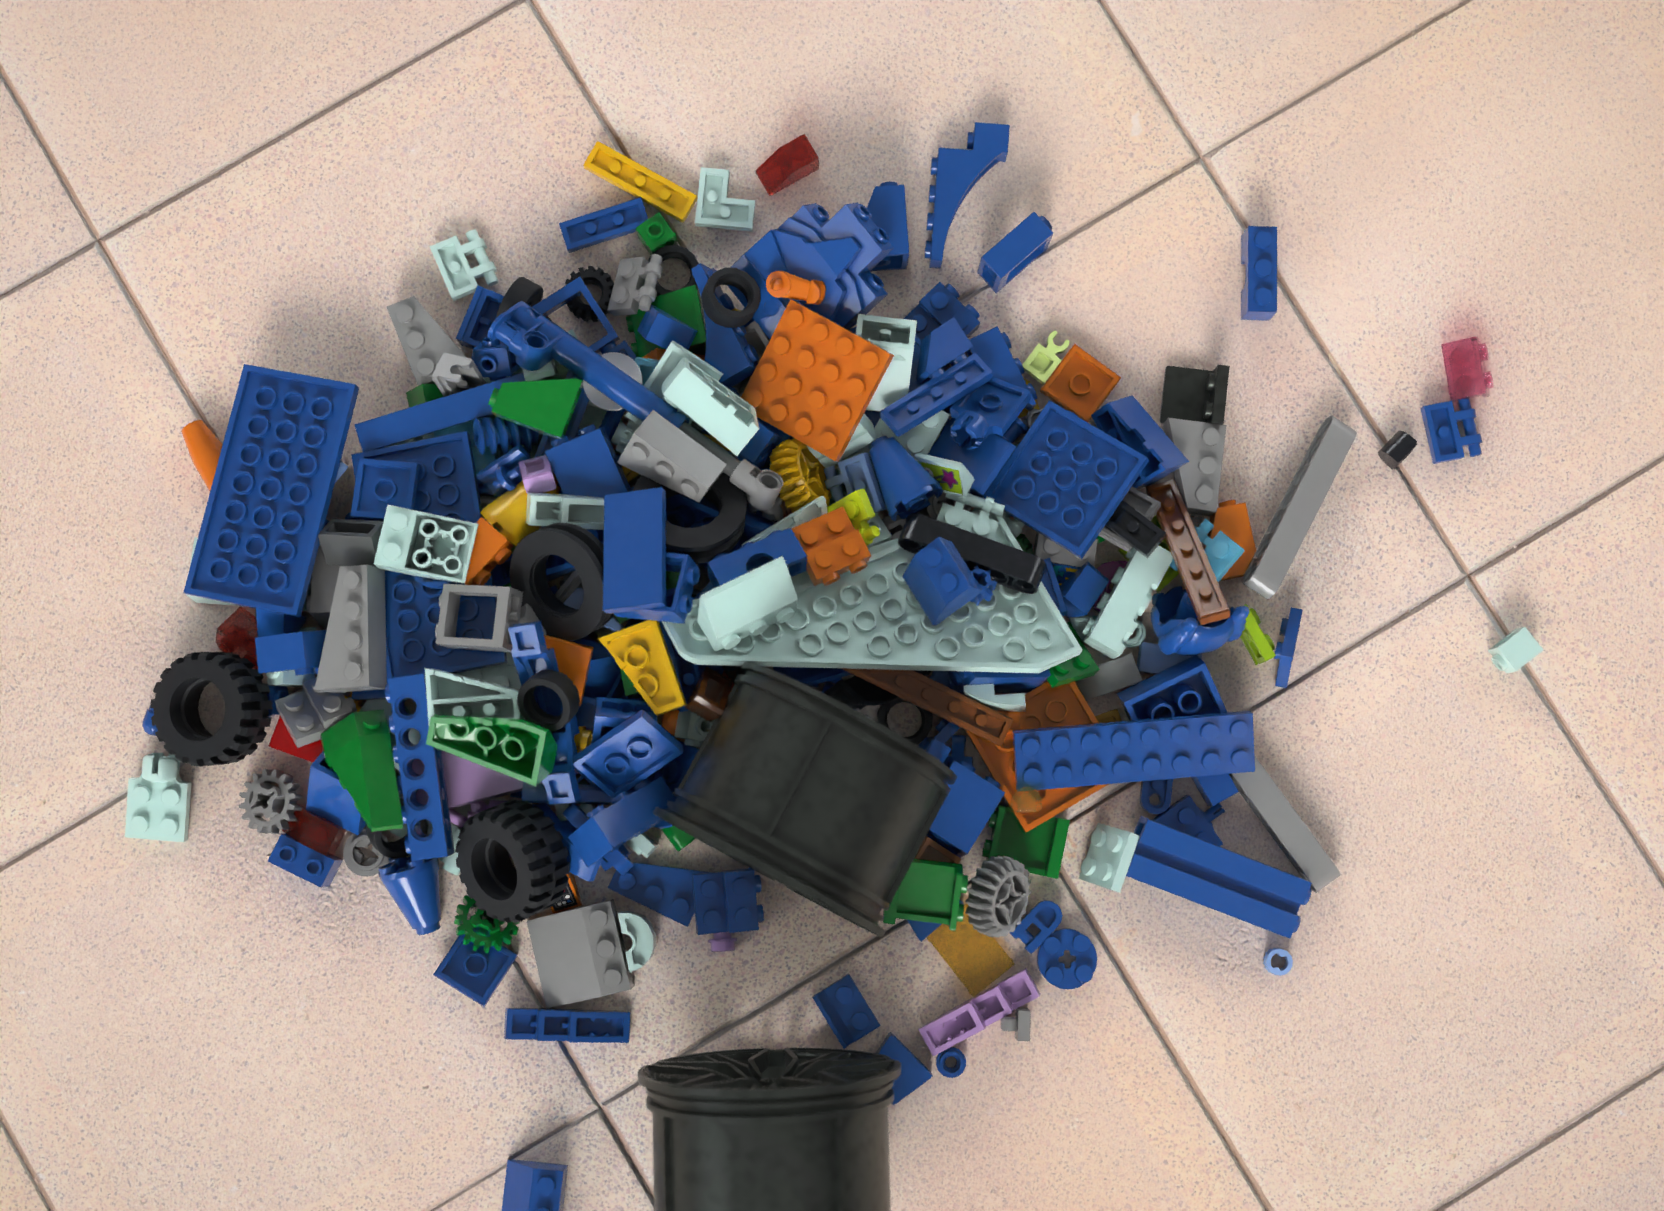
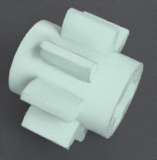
[611,420,639,455]

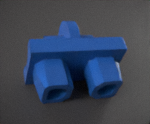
[477,444,532,497]

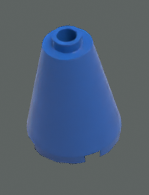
[869,435,943,521]

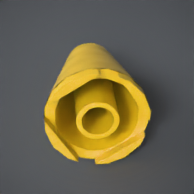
[480,473,561,546]

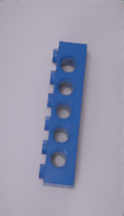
[385,674,455,861]

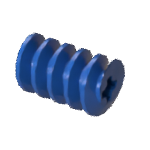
[473,417,539,455]

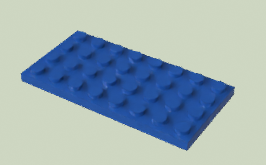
[183,364,359,617]
[351,431,508,685]

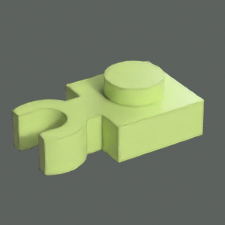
[1022,331,1070,385]

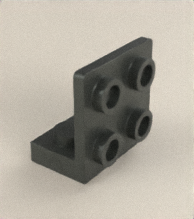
[1160,365,1230,425]

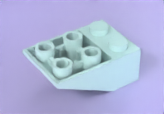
[856,314,917,412]
[374,505,479,584]

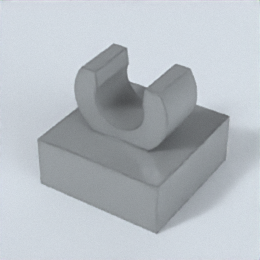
[1001,1008,1030,1041]

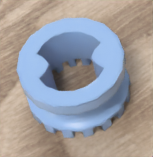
[1263,948,1293,976]

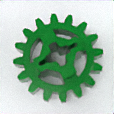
[454,895,520,953]

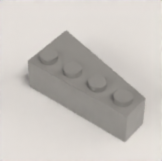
[314,565,387,693]

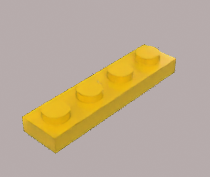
[583,141,697,223]

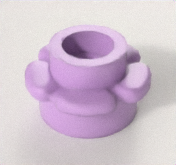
[708,932,737,952]

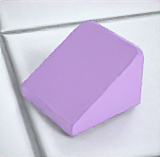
[519,455,556,493]

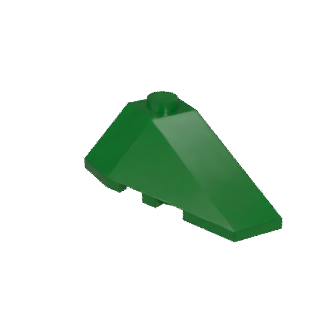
[321,709,403,832]

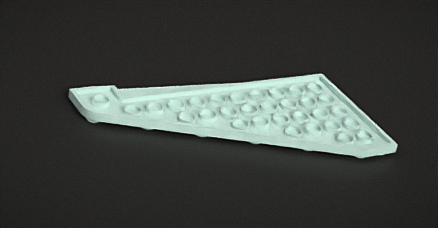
[662,509,1082,673]

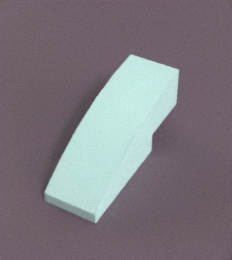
[526,492,604,530]

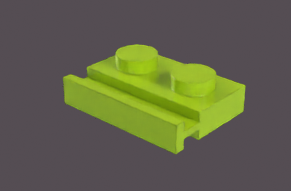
[1240,604,1276,665]

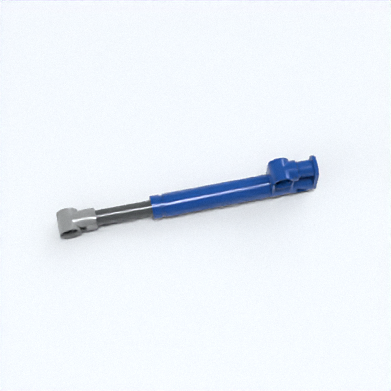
[487,301,783,510]

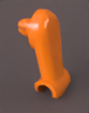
[766,271,826,305]

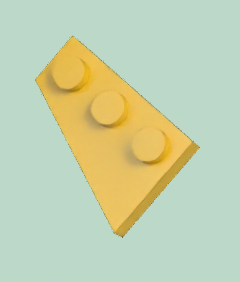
[598,620,687,715]

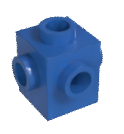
[472,337,520,381]

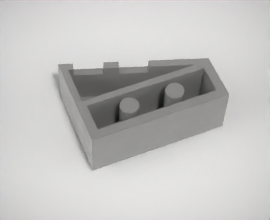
[387,296,467,386]
[617,410,727,502]
[1162,418,1227,517]

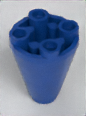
[378,856,441,935]

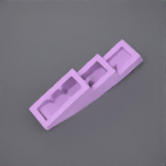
[918,968,1041,1056]

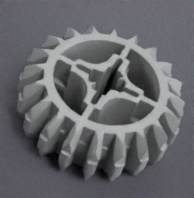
[965,856,1032,938]

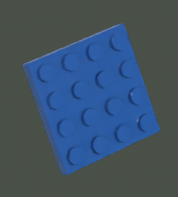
[983,400,1149,559]

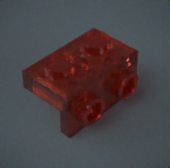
[215,606,264,674]

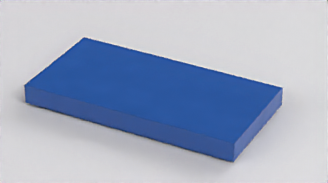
[603,487,666,614]

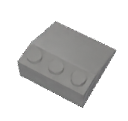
[527,899,634,1008]

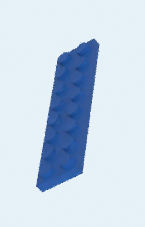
[1012,711,1255,792]

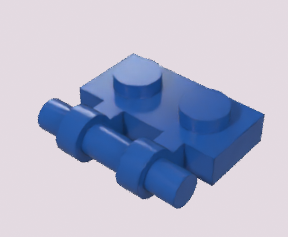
[1420,398,1482,464]

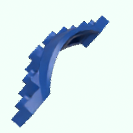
[508,621,581,804]

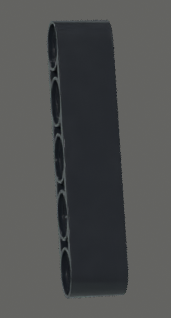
[898,513,1046,594]

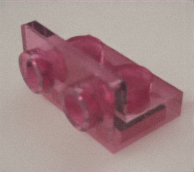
[1441,336,1494,402]

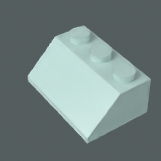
[697,556,798,652]

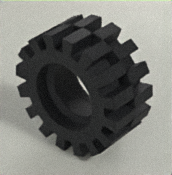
[565,266,614,322]

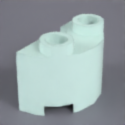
[618,911,656,973]

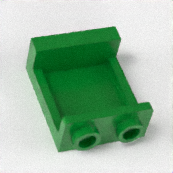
[982,805,1070,879]
[883,859,968,931]

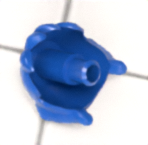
[1150,586,1249,656]

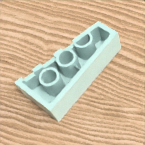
[1082,545,1173,659]

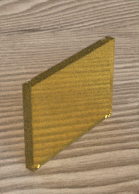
[927,903,1015,997]

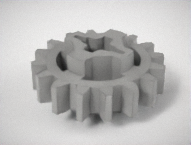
[239,769,303,834]

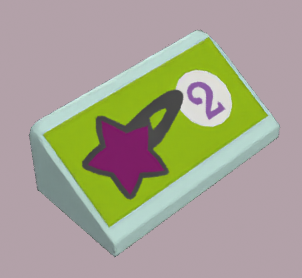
[914,453,975,497]

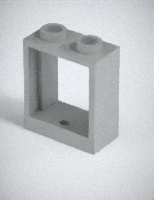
[435,584,523,652]

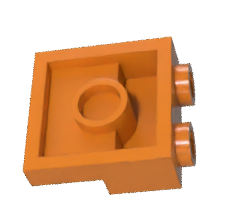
[792,506,871,586]

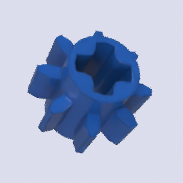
[970,566,997,606]

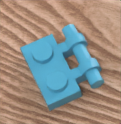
[1170,518,1245,582]

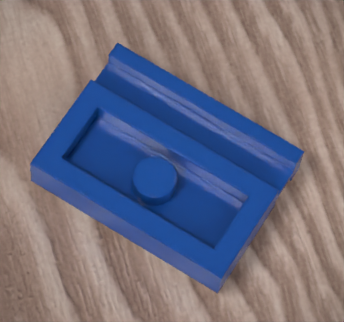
[812,974,881,1049]

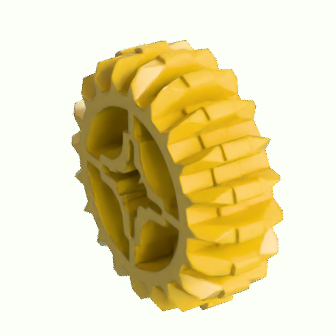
[770,438,831,513]

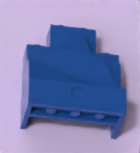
[727,202,894,339]

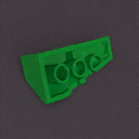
[426,715,558,786]

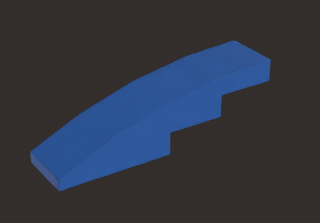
[504,1008,630,1043]

